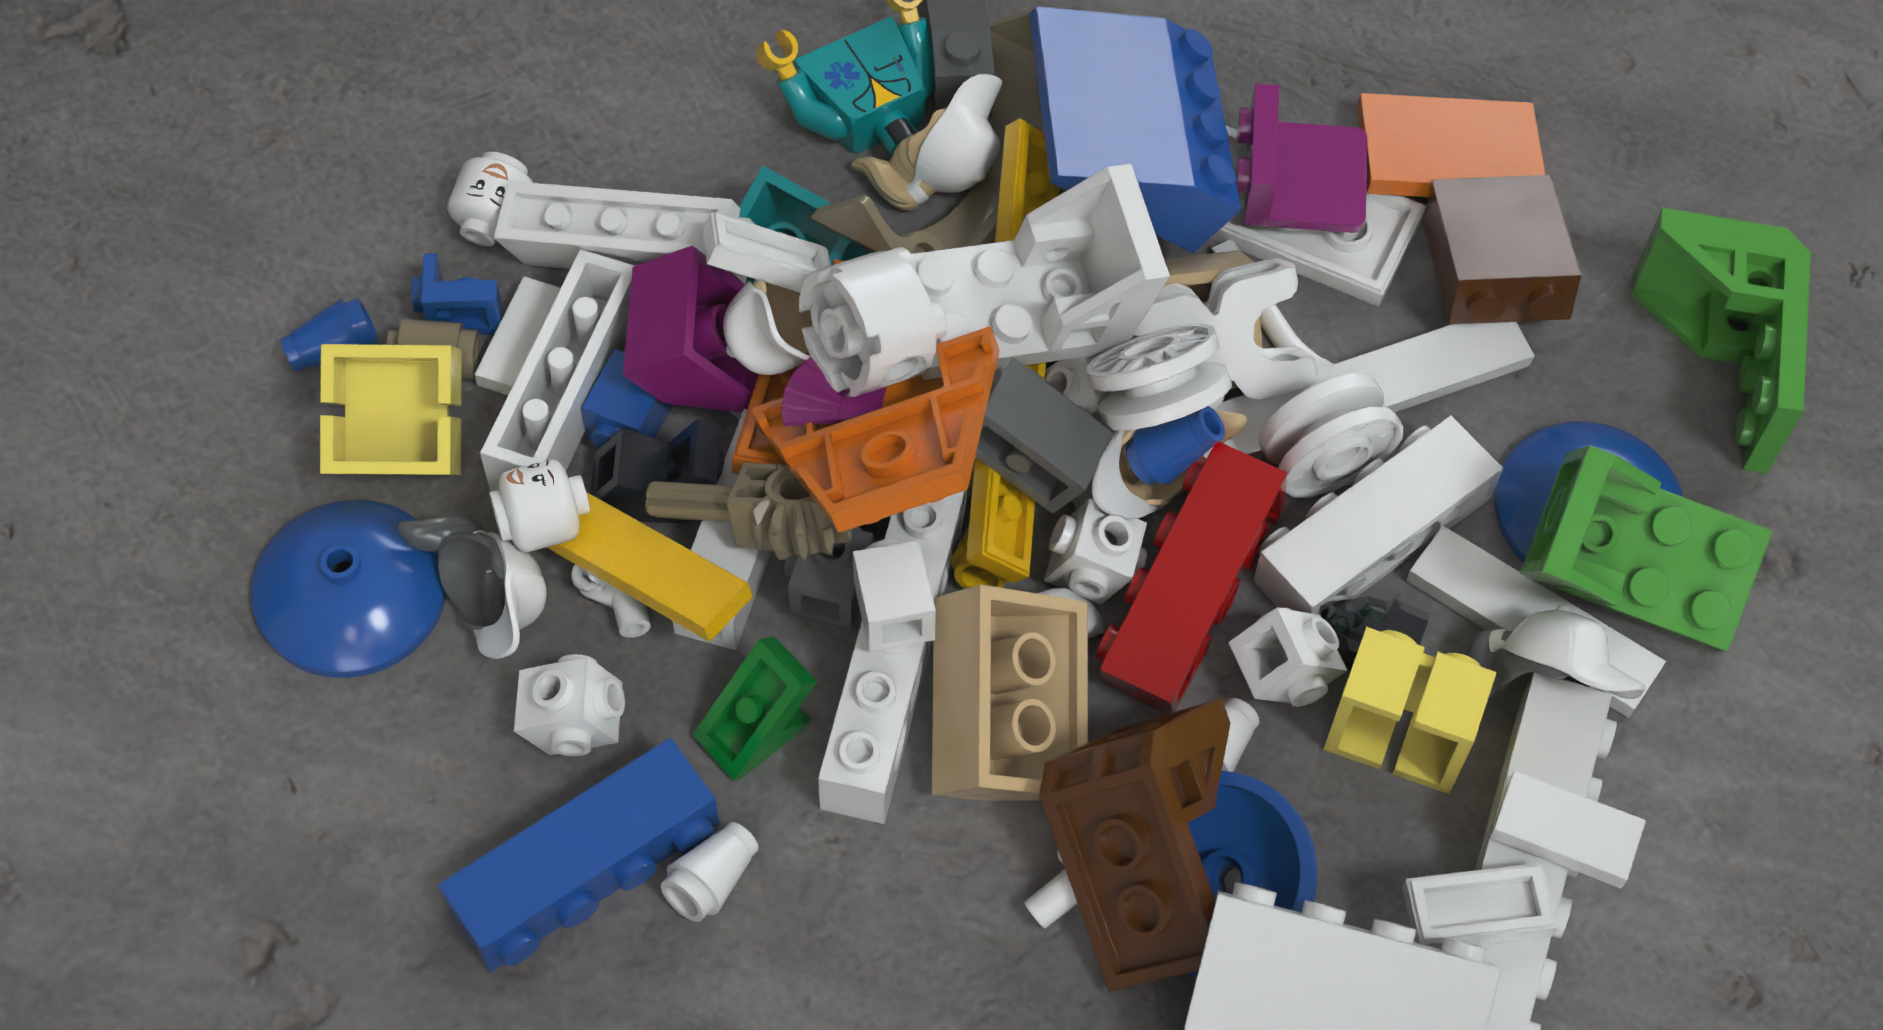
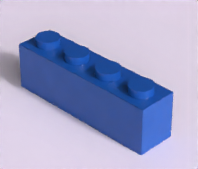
[438,737,719,972]

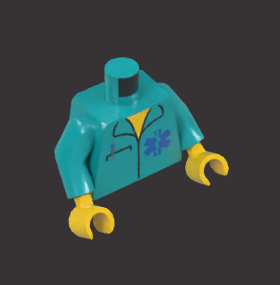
[756,0,934,157]

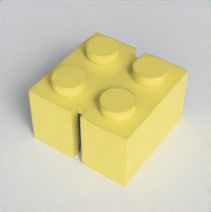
[320,344,462,475]
[1323,627,1497,794]

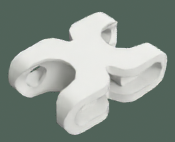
[1134,259,1318,410]

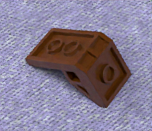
[1039,697,1231,991]

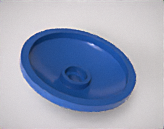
[1494,421,1683,563]
[251,500,447,678]
[1186,771,1318,977]

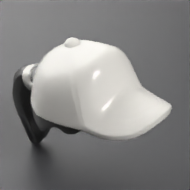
[397,516,547,659]
[1467,605,1645,705]

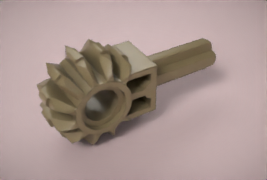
[645,462,852,562]

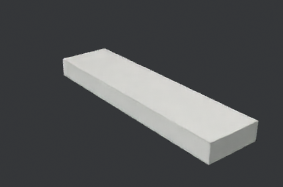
[1406,526,1666,718]

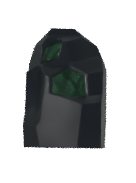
[1321,596,1430,670]

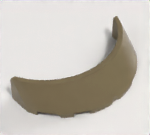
[811,6,1066,254]

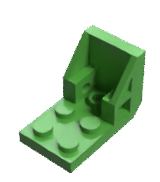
[1631,208,1811,474]
[1520,445,1773,652]

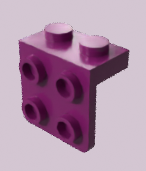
[1236,84,1367,233]

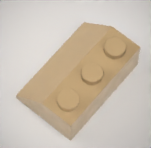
[932,585,1088,801]

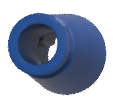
[280,297,379,372]
[1126,406,1225,485]

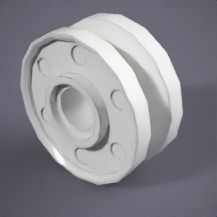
[1086,323,1232,430]
[1259,373,1403,498]

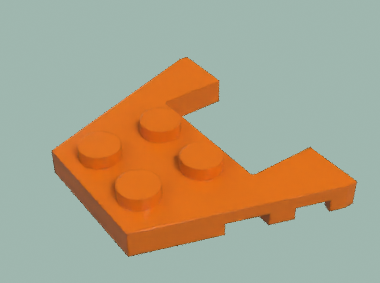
[751,326,1000,533]

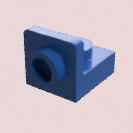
[412,253,504,335]

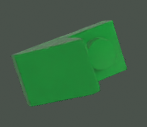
[692,636,817,781]

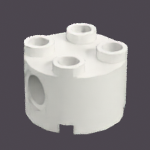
[799,247,947,397]

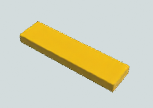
[547,492,753,642]

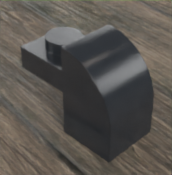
[590,418,724,523]

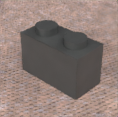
[975,357,1114,513]

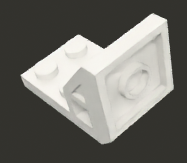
[911,164,1170,380]

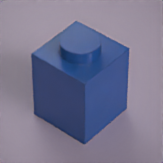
[581,348,674,449]

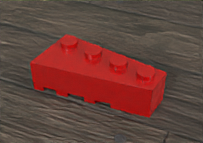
[1095,441,1287,714]

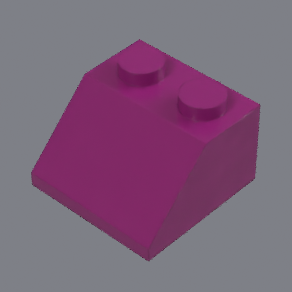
[623,245,759,412]

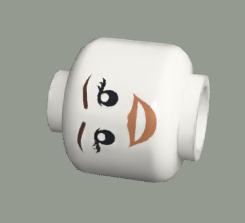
[447,152,533,246]
[489,460,590,552]

